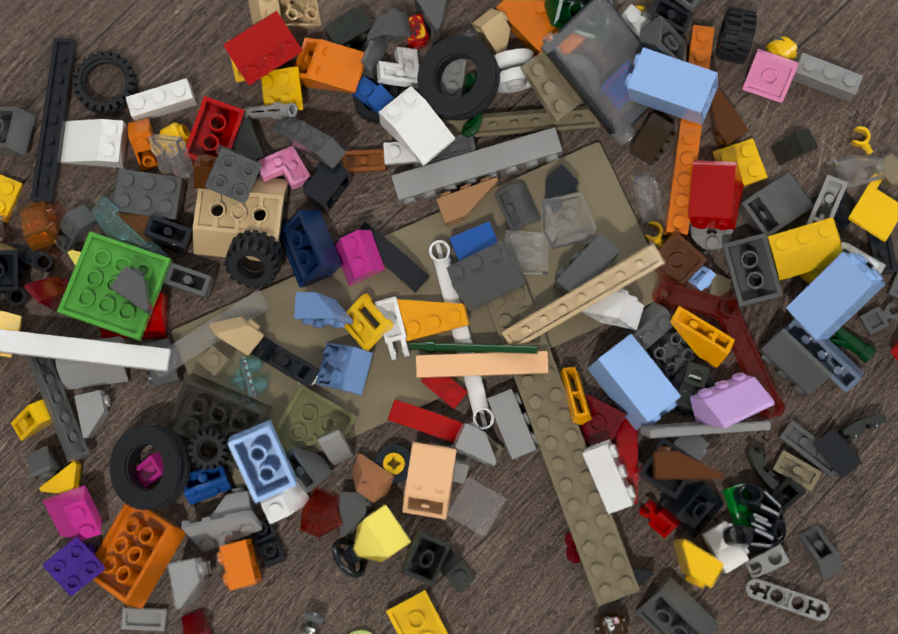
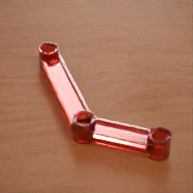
[652,281,785,420]

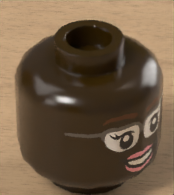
[594,612,629,634]

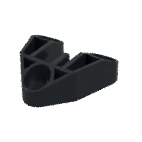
[1,243,56,307]
[723,484,786,549]

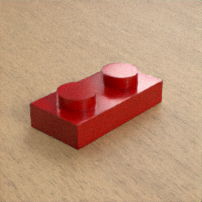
[421,377,468,409]

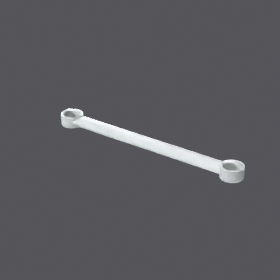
[429,240,494,429]

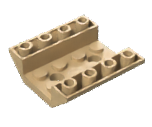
[193,176,289,262]

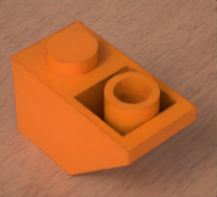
[128,118,162,171]

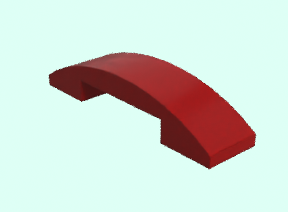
[387,399,464,443]
[615,418,638,504]

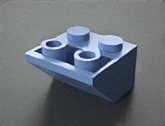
[294,292,353,328]
[316,343,373,395]

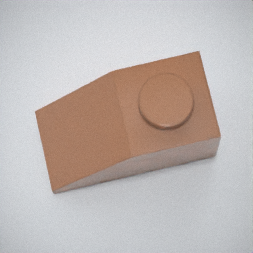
[352,453,395,503]

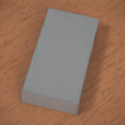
[121,606,168,631]

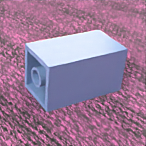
[625,48,718,125]
[786,252,886,340]
[588,334,681,430]

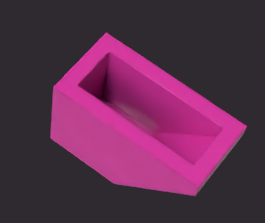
[136,452,163,488]

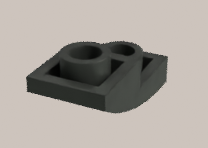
[838,414,887,440]
[745,447,779,490]

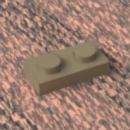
[772,450,822,491]

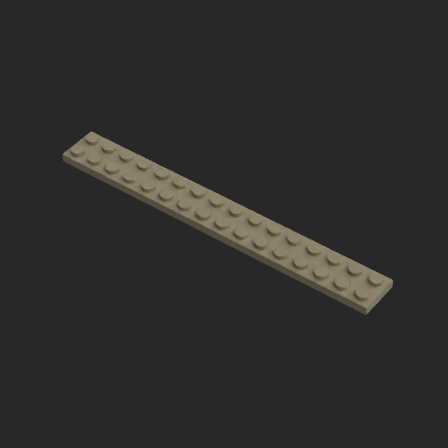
[487,285,640,606]

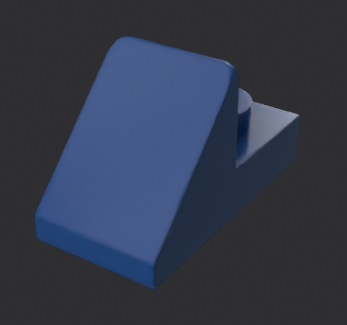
[351,76,395,115]

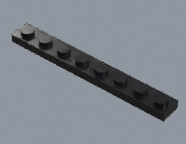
[30,37,77,204]

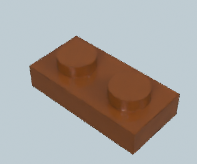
[343,149,386,173]

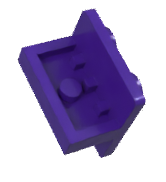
[43,537,105,596]

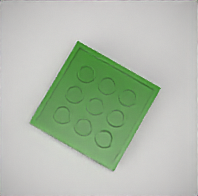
[57,232,172,341]

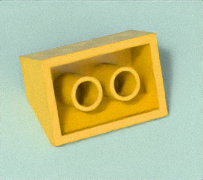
[767,217,842,281]
[673,538,725,588]

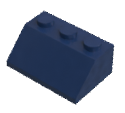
[280,210,342,288]

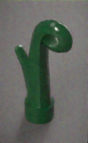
[462,73,490,137]
[829,327,877,363]

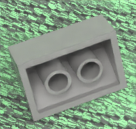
[55,336,129,391]
[168,556,213,610]

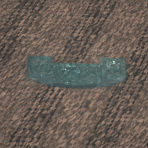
[92,195,167,257]

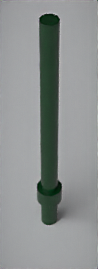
[409,340,539,354]

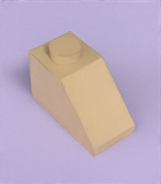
[472,8,511,55]
[209,316,264,355]

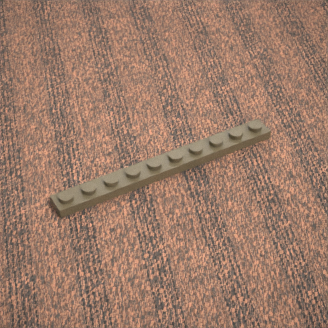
[387,106,599,142]

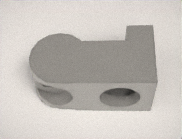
[744,543,790,579]

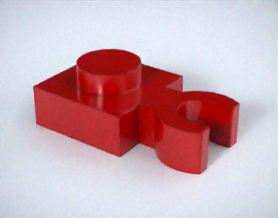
[638,499,680,539]

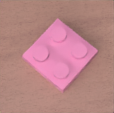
[742,49,798,103]

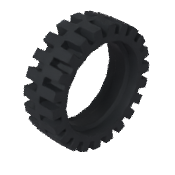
[72,50,138,116]

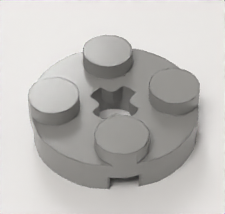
[690,222,733,251]

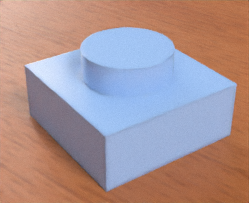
[688,265,716,291]

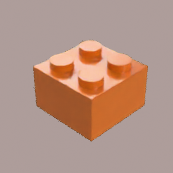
[218,539,262,591]

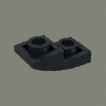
[252,517,286,568]

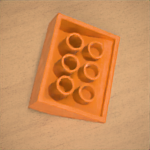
[93,504,186,609]

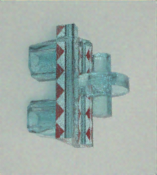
[230,357,268,398]

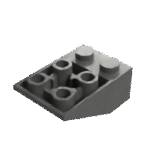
[739,172,814,237]
[622,302,697,381]

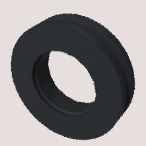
[417,36,500,121]
[110,425,190,510]

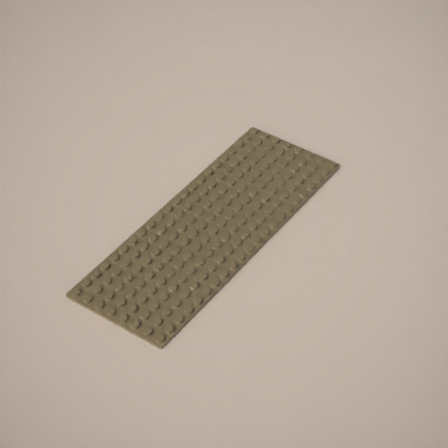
[171,143,670,488]

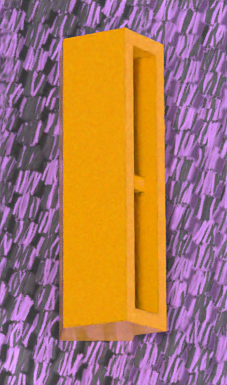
[560,367,592,425]

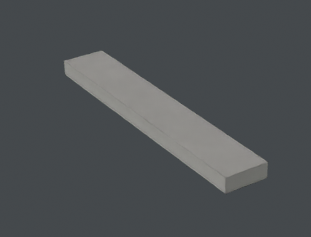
[641,418,771,438]

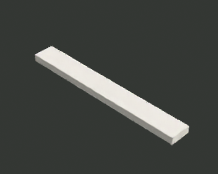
[0,329,171,372]

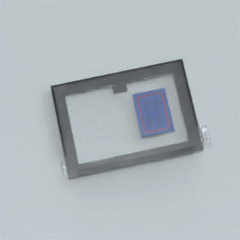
[540,0,651,146]

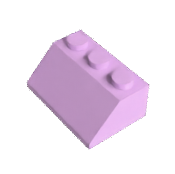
[690,373,775,429]

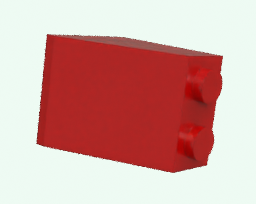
[688,160,744,231]

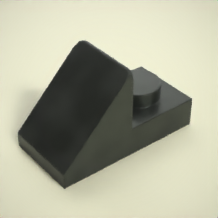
[440,548,476,593]

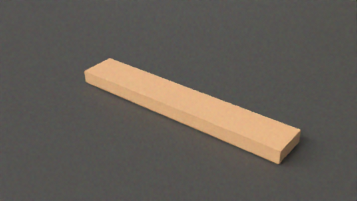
[416,351,548,378]

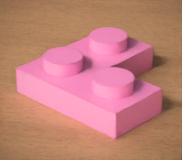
[258,146,311,190]

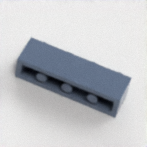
[784,318,864,393]

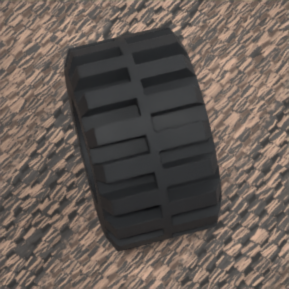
[716,6,757,65]
[224,230,283,289]

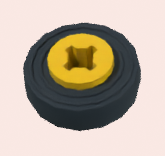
[375,444,411,484]

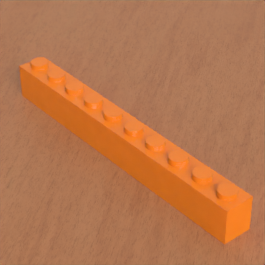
[663,25,715,238]

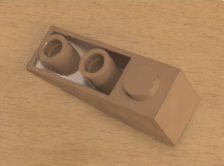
[436,177,498,227]

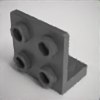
[205,144,262,203]

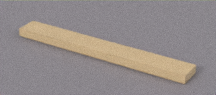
[501,243,665,345]

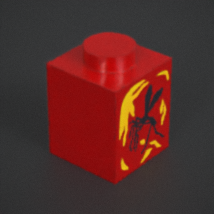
[406,14,429,50]

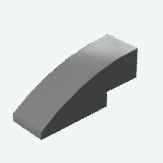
[318,430,354,466]

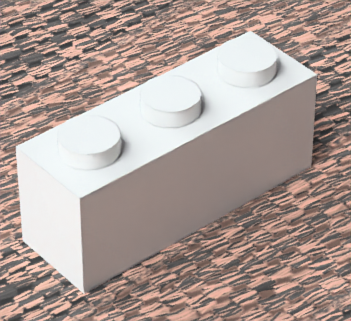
[126,78,197,121]
[582,439,637,514]

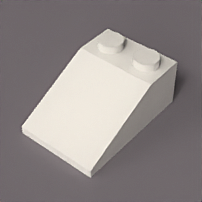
[379,86,455,166]
[61,119,128,168]

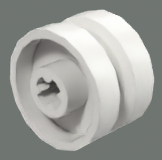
[494,49,534,93]

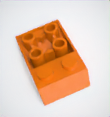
[294,38,365,93]

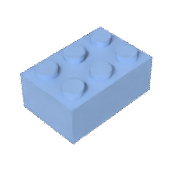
[228,420,297,503]

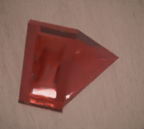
[300,489,343,538]

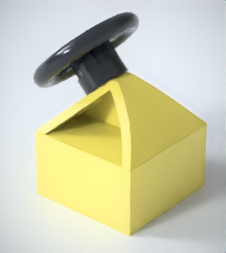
[332,505,411,578]

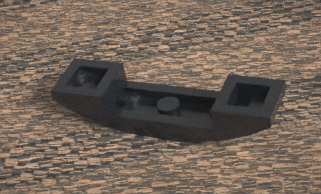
[358,222,429,293]
[251,336,321,388]

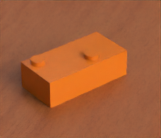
[496,0,585,56]

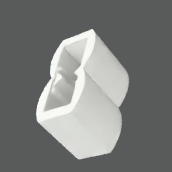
[701,521,749,574]

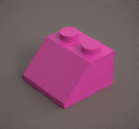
[335,230,385,287]
[43,485,102,540]

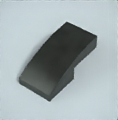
[675,362,710,412]

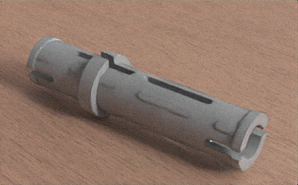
[244,102,297,120]

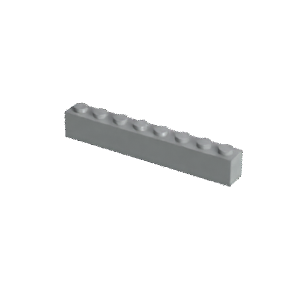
[391,127,562,205]

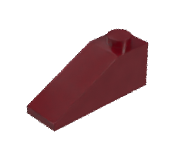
[24,276,69,311]

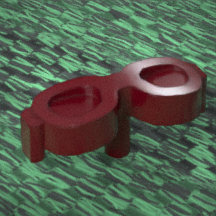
[565,531,581,563]

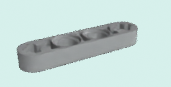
[744,578,830,621]

